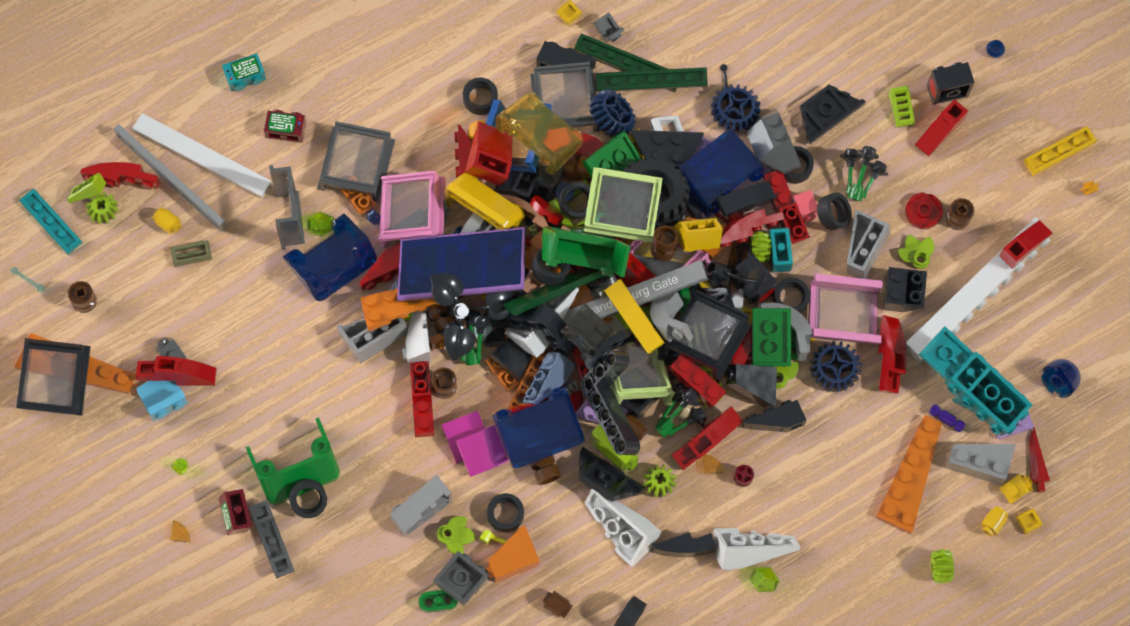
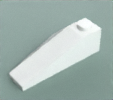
[505,288,579,357]
[402,310,431,366]
[585,489,662,566]
[713,528,800,570]

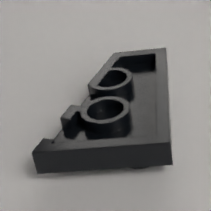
[490,337,532,382]

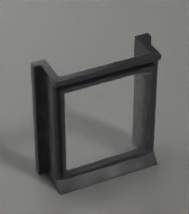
[661,290,751,381]
[16,338,91,416]

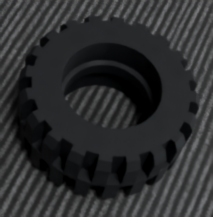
[615,158,690,231]

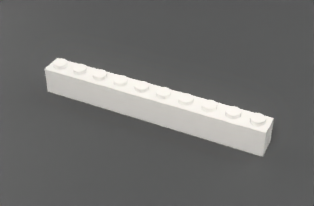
[906,217,1051,364]

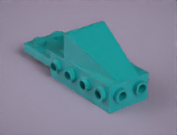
[918,326,1033,436]

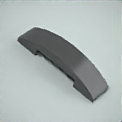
[249,500,295,579]

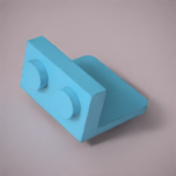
[137,381,188,422]

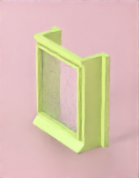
[584,167,662,243]
[596,337,675,406]

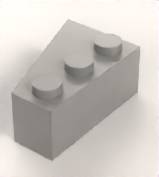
[337,317,408,364]
[946,444,1016,486]

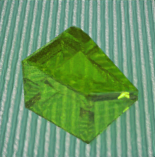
[307,211,334,237]
[750,567,779,592]

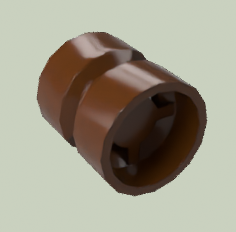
[564,154,592,180]
[946,198,975,230]
[651,225,678,262]
[68,281,97,313]
[426,304,458,334]
[431,367,457,399]
[528,450,561,486]

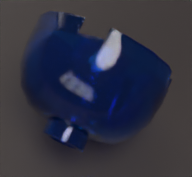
[1041,359,1081,398]

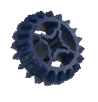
[710,84,761,133]
[589,89,636,138]
[809,341,862,393]

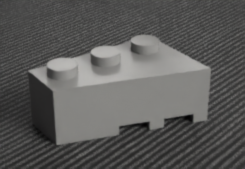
[847,209,890,279]
[390,475,452,537]

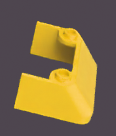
[445,173,525,230]

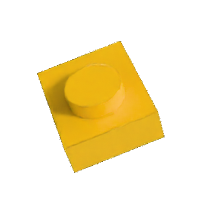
[1000,474,1034,504]

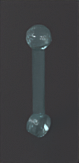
[11,267,45,292]

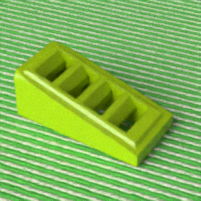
[889,86,915,128]
[67,173,106,203]

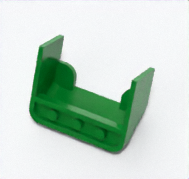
[542,226,631,277]
[245,417,340,505]

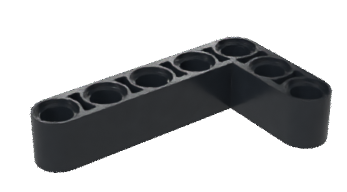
[483,306,579,358]
[581,350,640,456]

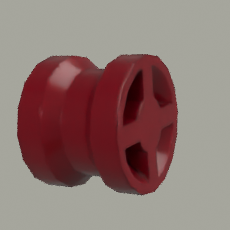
[733,464,754,487]

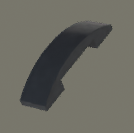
[589,327,658,368]

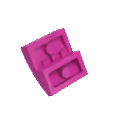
[441,411,485,464]
[456,425,509,477]

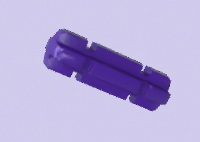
[929,404,965,432]

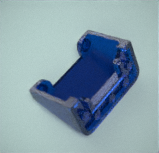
[678,129,765,218]
[283,213,377,301]
[492,387,585,468]

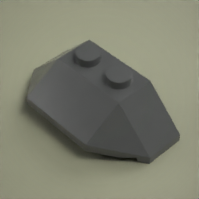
[746,108,801,174]

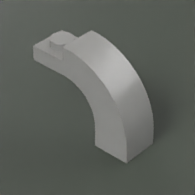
[650,291,694,342]
[760,303,812,361]

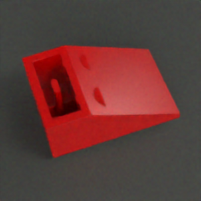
[465,121,513,186]

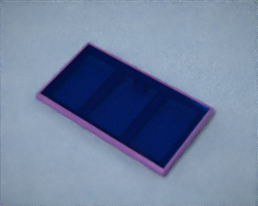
[397,227,526,301]

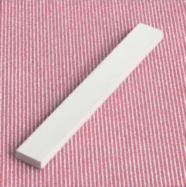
[132,113,272,198]

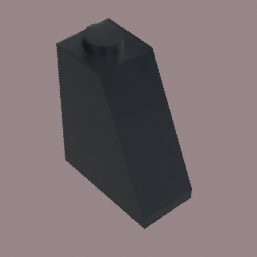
[530,153,566,204]
[725,364,777,406]

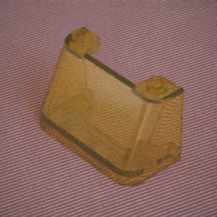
[496,92,583,176]

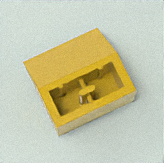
[672,218,723,252]

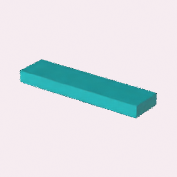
[19,188,82,255]

